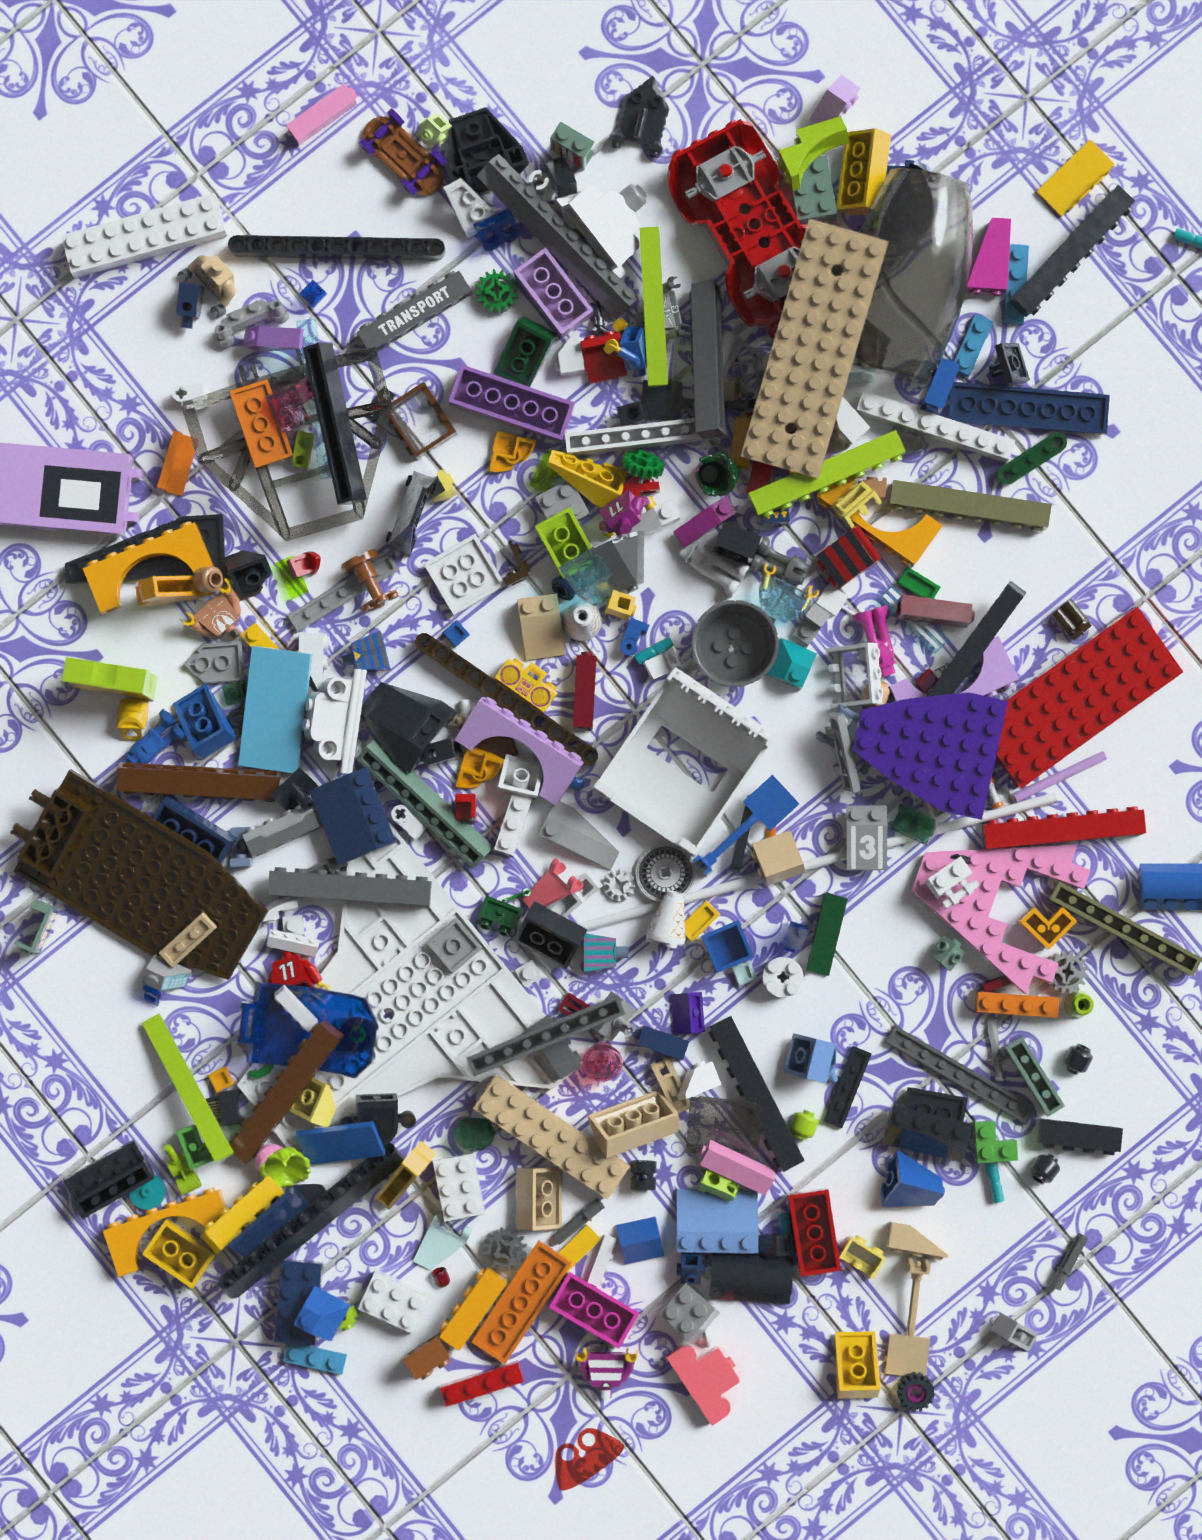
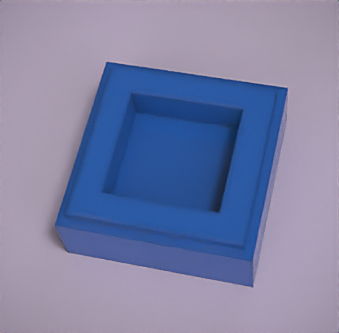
[442,620,470,648]

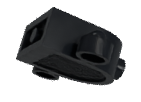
[338,1093,416,1146]

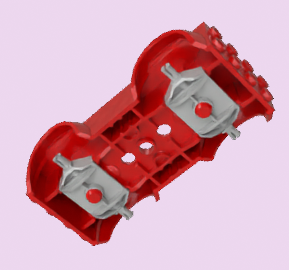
[667,119,807,337]

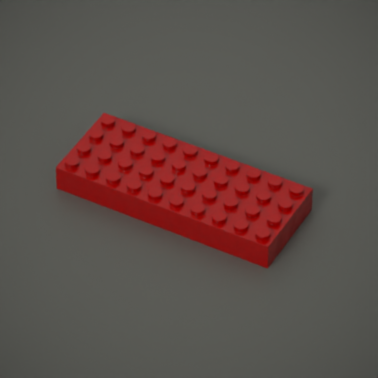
[996,606,1183,789]

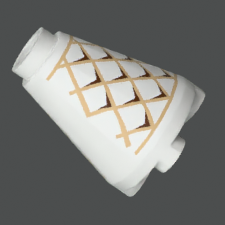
[562,601,602,641]
[645,890,686,948]

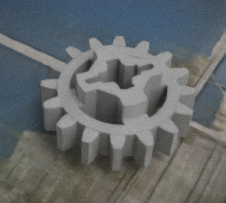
[1047,950,1089,994]

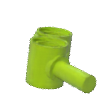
[163,1144,202,1195]

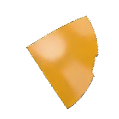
[489,430,537,472]
[456,748,505,788]

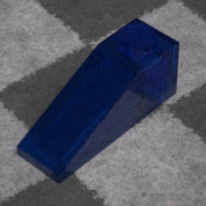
[780,921,810,953]

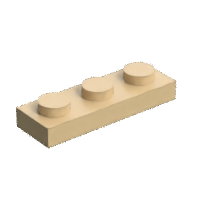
[159,912,217,968]

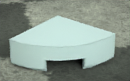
[847,372,874,383]

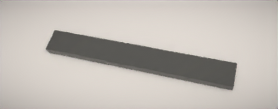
[885,1025,1035,1124]

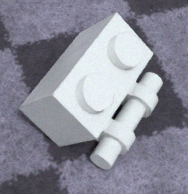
[925,857,980,909]

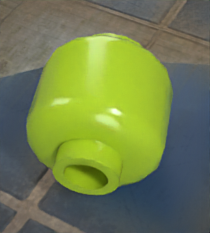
[789,1109,819,1141]

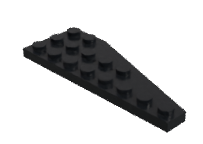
[65,514,227,584]

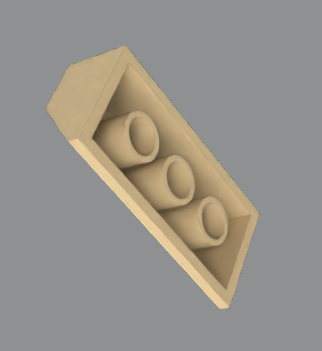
[588,1090,679,1158]

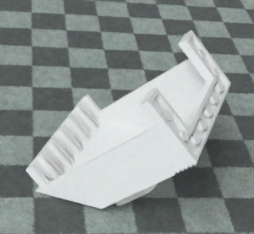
[593,667,776,858]

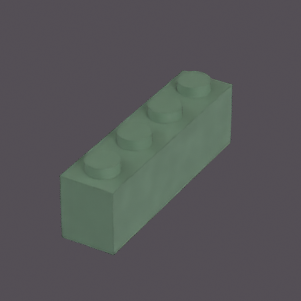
[1003,1036,1065,1117]

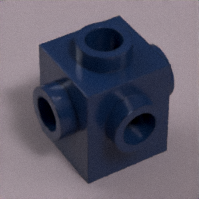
[676,1252,705,1285]

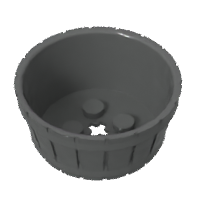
[691,600,779,687]

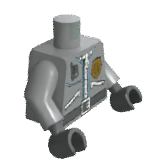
[634,276,691,340]

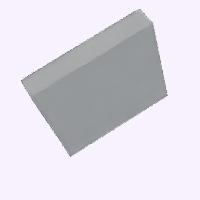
[426,917,483,974]

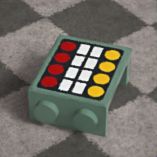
[550,121,595,170]
[15,900,59,955]

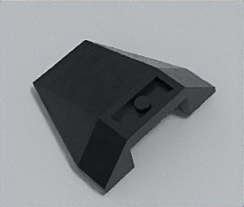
[360,682,458,774]

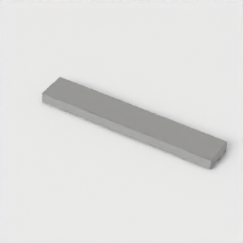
[287,553,400,633]

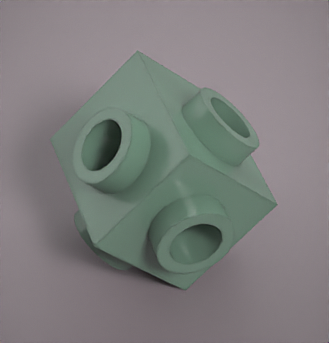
[928,935,966,972]

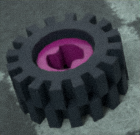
[897,1372,935,1412]

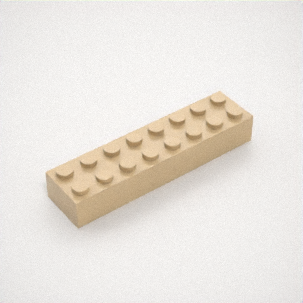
[473,1073,630,1200]

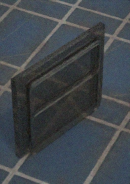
[685,1096,763,1161]

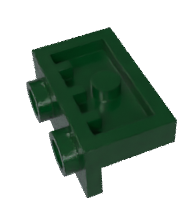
[476,895,523,938]

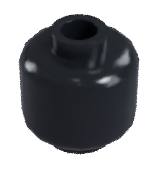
[1063,1043,1093,1075]
[1030,1154,1060,1185]

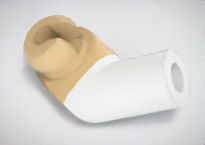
[452,700,471,728]

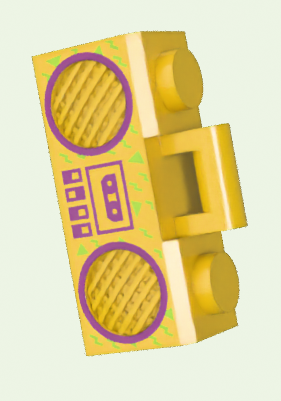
[495,658,558,713]

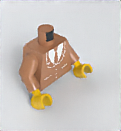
[180,579,242,641]

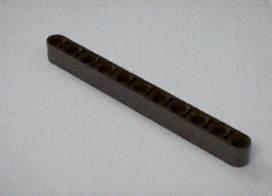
[415,633,598,766]

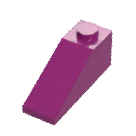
[673,496,737,548]

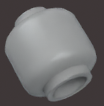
[619,184,647,212]

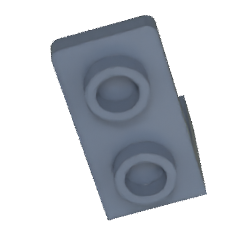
[230,827,252,868]

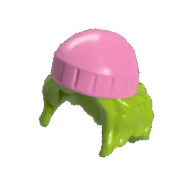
[254,1144,311,1188]

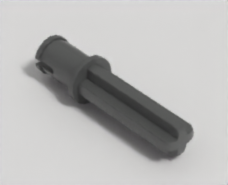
[552,1198,606,1245]
[1049,1233,1088,1291]

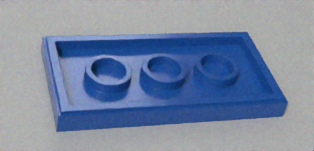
[295,1121,385,1165]

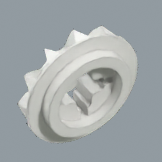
[603,869,635,901]

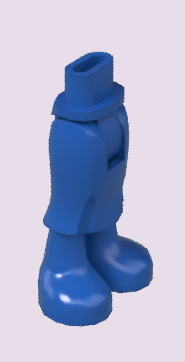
[120,708,187,763]

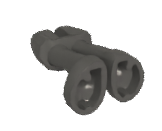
[749,536,810,585]

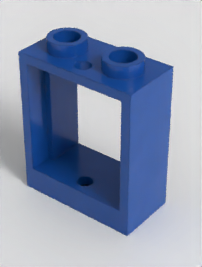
[920,357,960,415]

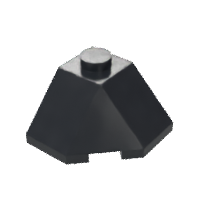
[224,550,272,600]

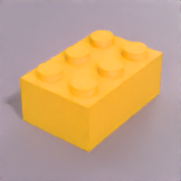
[142,1218,217,1289]

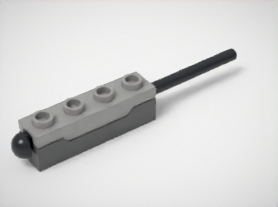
[237,780,384,858]

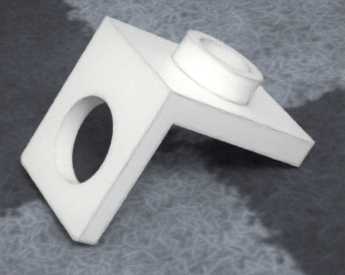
[643,646,683,680]

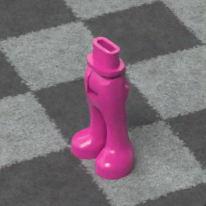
[851,605,896,677]

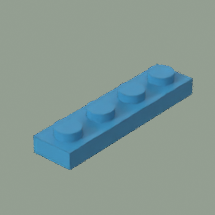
[1003,244,1029,325]

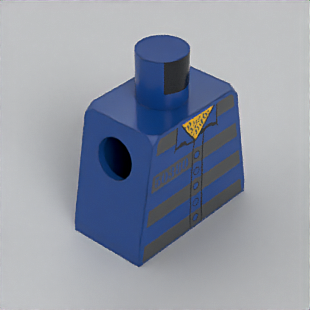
[342,631,391,672]

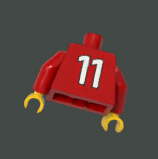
[266,950,331,1011]

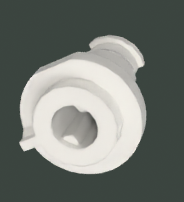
[525,170,555,202]

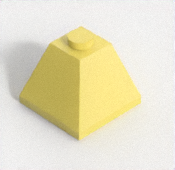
[289,1077,336,1127]

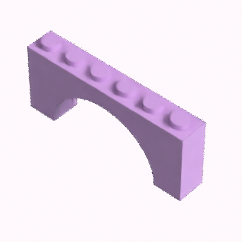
[889,635,1019,702]
[455,697,584,806]

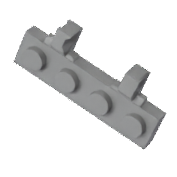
[824,712,861,793]

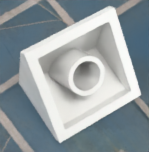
[498,754,543,798]

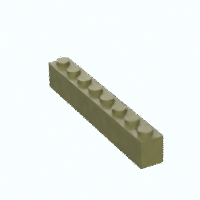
[888,480,1052,533]
[1047,881,1202,976]

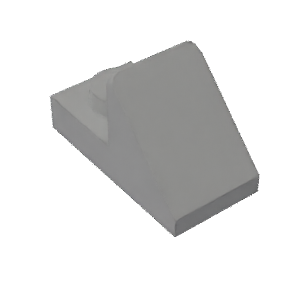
[792,602,831,646]

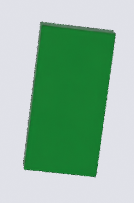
[896,566,941,599]

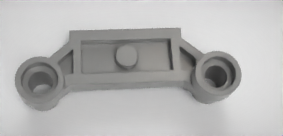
[215,299,289,348]

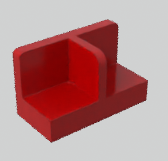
[455,794,477,822]

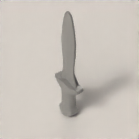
[987,1013,1007,1082]

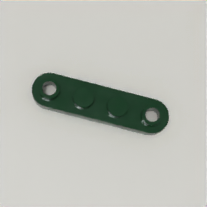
[996,433,1067,486]

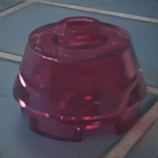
[582,1043,623,1083]

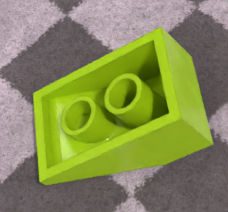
[535,506,598,579]

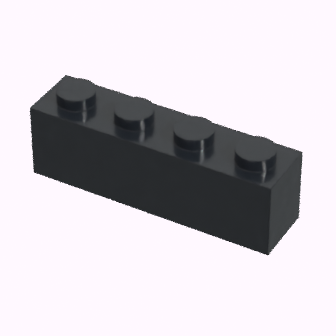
[1037,1118,1123,1156]

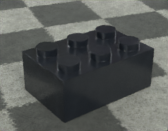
[713,520,762,565]
[513,901,588,970]

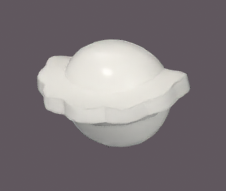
[697,1327,713,1347]

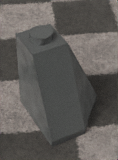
[595,531,644,594]

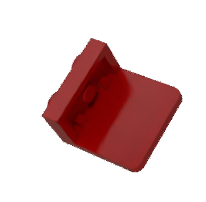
[580,331,627,383]

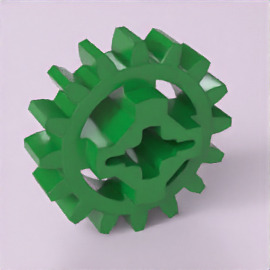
[475,269,518,313]
[621,449,665,480]

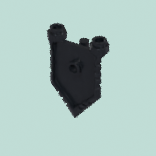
[609,75,670,158]

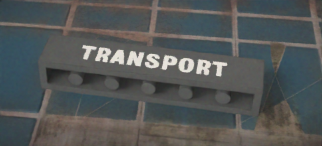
[357,270,472,356]

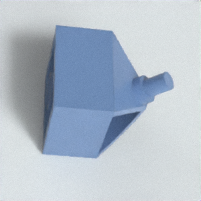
[783,1033,838,1083]

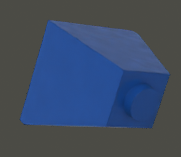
[880,1151,945,1207]

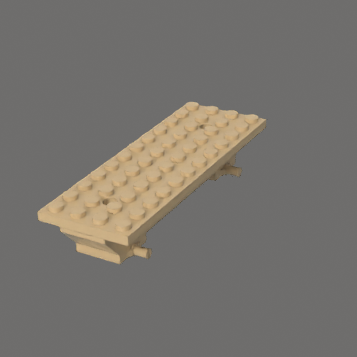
[741,219,888,478]

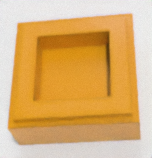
[207,1066,235,1093]

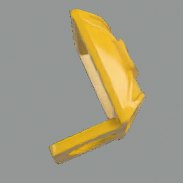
[116,698,149,741]

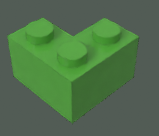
[972,1120,1018,1163]
[176,1125,214,1170]

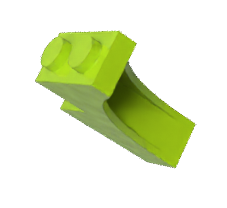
[777,116,849,191]

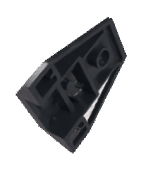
[447,107,529,194]

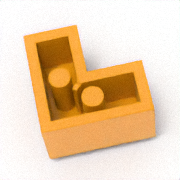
[1017,907,1077,950]

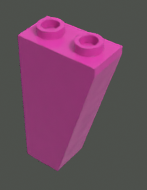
[965,217,1011,296]

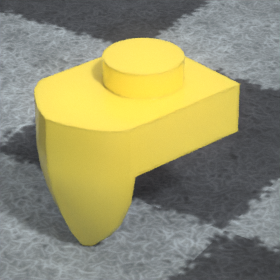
[432,469,456,501]

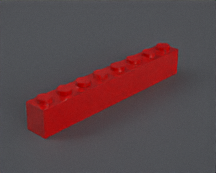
[981,806,1147,849]

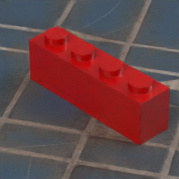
[440,1360,524,1407]

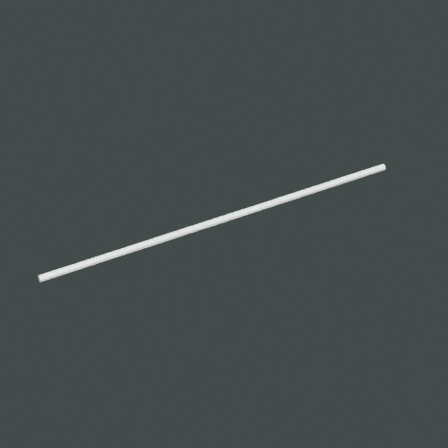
[577,792,1057,931]

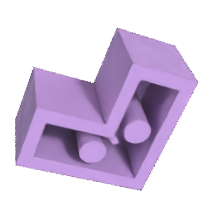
[809,75,861,124]

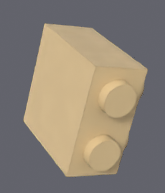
[750,830,805,886]

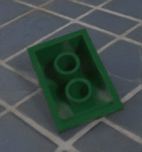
[493,316,558,387]

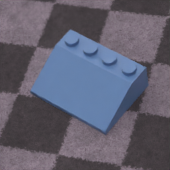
[676,1189,758,1253]

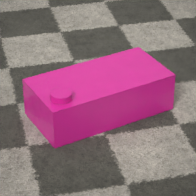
[548,1272,640,1349]

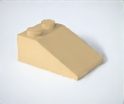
[517,593,566,661]

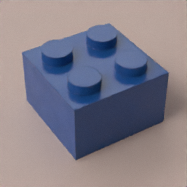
[701,920,754,973]

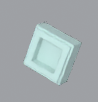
[731,960,757,986]

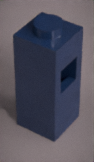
[635,1025,690,1061]

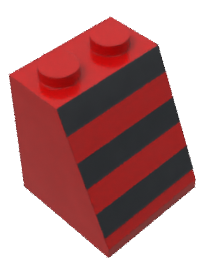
[815,525,881,590]

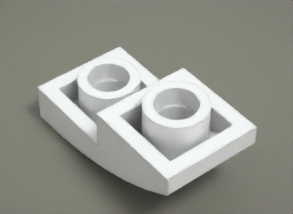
[263,896,298,923]

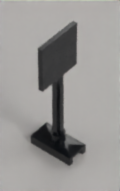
[641,380,757,421]

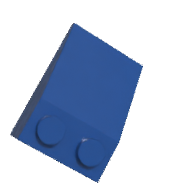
[173,683,237,759]

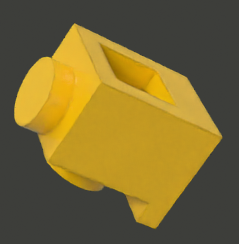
[604,590,637,620]

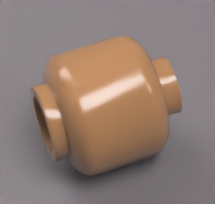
[193,566,223,593]

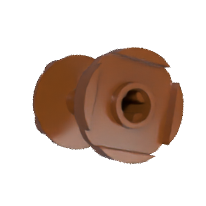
[341,549,399,613]

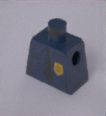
[176,282,205,329]

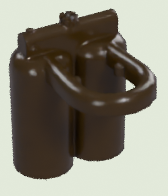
[1050,598,1092,641]

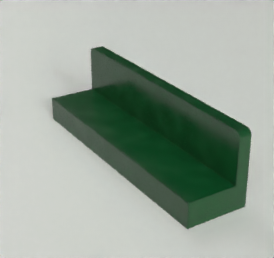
[805,892,848,976]

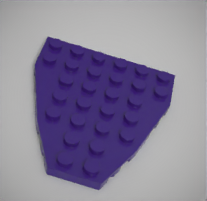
[852,692,1008,820]

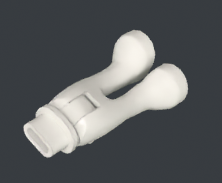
[678,544,750,598]

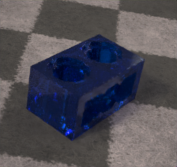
[472,208,521,252]

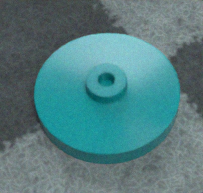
[129,1174,166,1210]

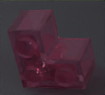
[265,377,313,433]

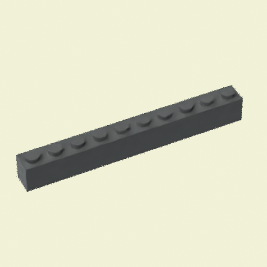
[477,154,638,320]

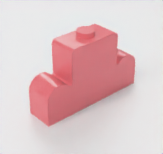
[666,1344,740,1426]

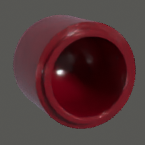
[431,1267,450,1288]

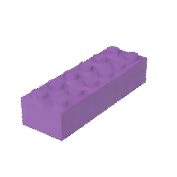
[448,364,575,444]

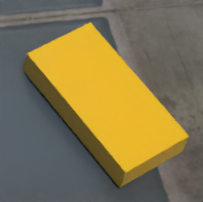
[685,900,721,943]

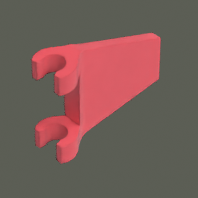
[522,858,584,908]

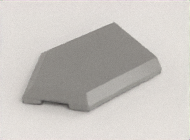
[183,641,244,684]

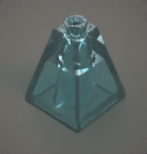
[559,547,612,606]

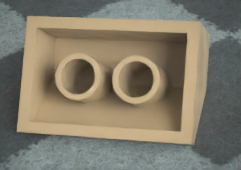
[516,1167,562,1231]

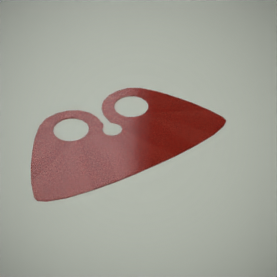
[555,1428,625,1491]

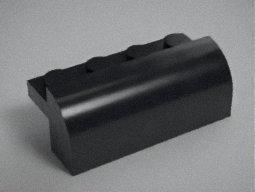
[63,1139,154,1219]
[709,1253,793,1304]

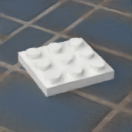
[424,534,506,616]

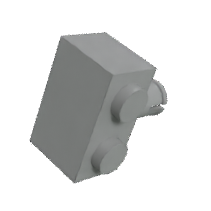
[593,991,636,1042]

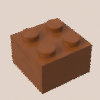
[403,1333,452,1380]

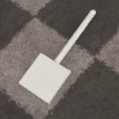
[816,584,878,632]

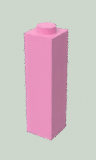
[286,84,357,146]
[699,1140,776,1196]

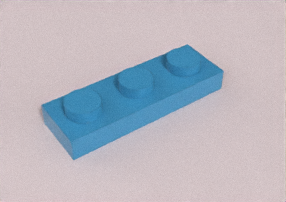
[954,314,994,377]
[283,1344,347,1375]

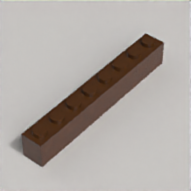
[117,762,281,802]
[229,1020,344,1164]

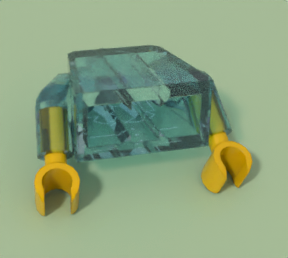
[758,563,819,624]

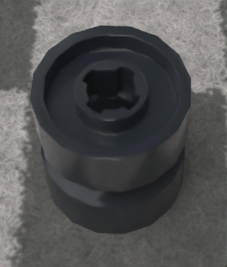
[630,1160,657,1190]

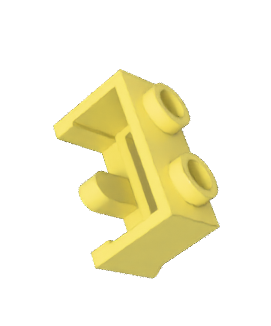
[832,481,882,529]
[839,1234,886,1279]

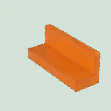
[157,430,199,496]

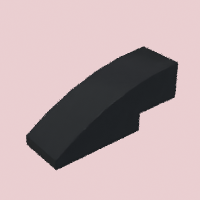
[543,156,577,198]

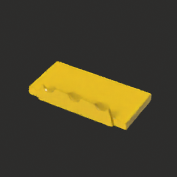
[1036,139,1115,217]

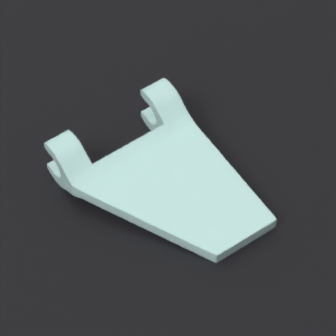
[413,1211,473,1270]

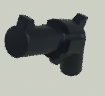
[590,302,611,335]

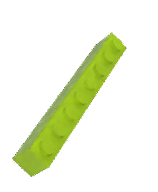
[747,430,906,519]

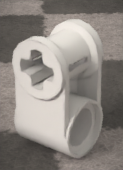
[172,383,211,406]
[391,805,428,840]

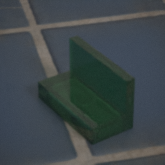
[891,803,936,846]

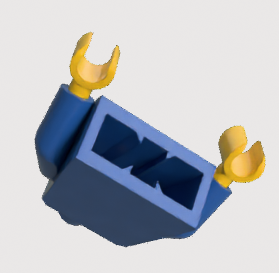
[603,318,647,377]

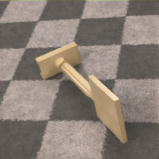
[885,1255,931,1376]

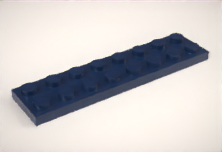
[947,382,1110,435]

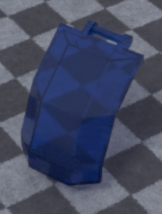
[236,982,377,1078]

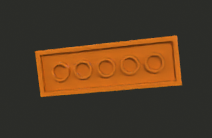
[471,1240,572,1364]

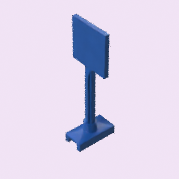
[693,774,800,877]

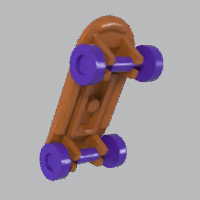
[357,108,447,197]

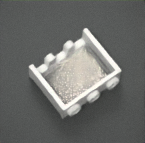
[825,643,883,709]

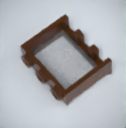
[384,382,458,460]

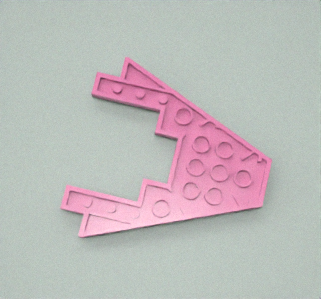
[911,845,1090,994]

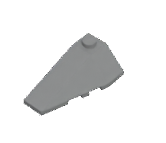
[538,801,620,870]

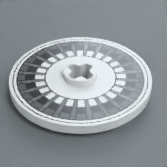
[636,843,696,903]

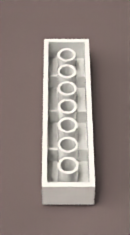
[61,193,228,278]

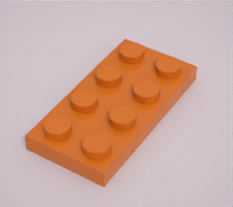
[229,379,293,469]

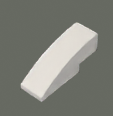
[547,870,603,918]

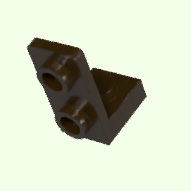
[504,540,531,588]

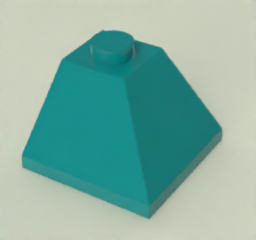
[766,637,817,690]

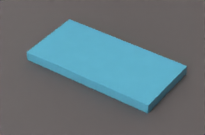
[238,646,312,773]

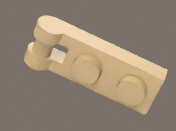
[650,1056,692,1114]

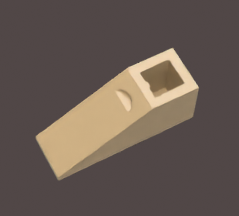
[886,1221,949,1261]

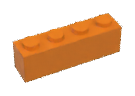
[974,992,1059,1018]

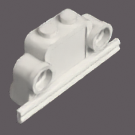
[554,185,639,278]
[302,668,367,774]

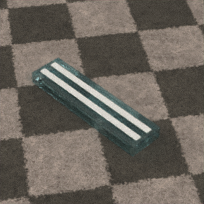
[878,584,949,654]

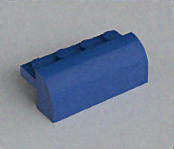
[1138,863,1202,910]

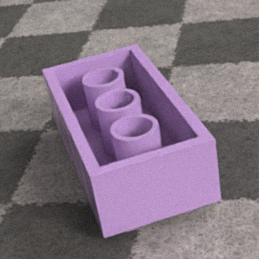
[513,247,594,339]

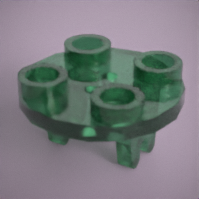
[454,1117,495,1151]

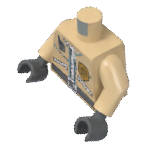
[177,254,236,318]

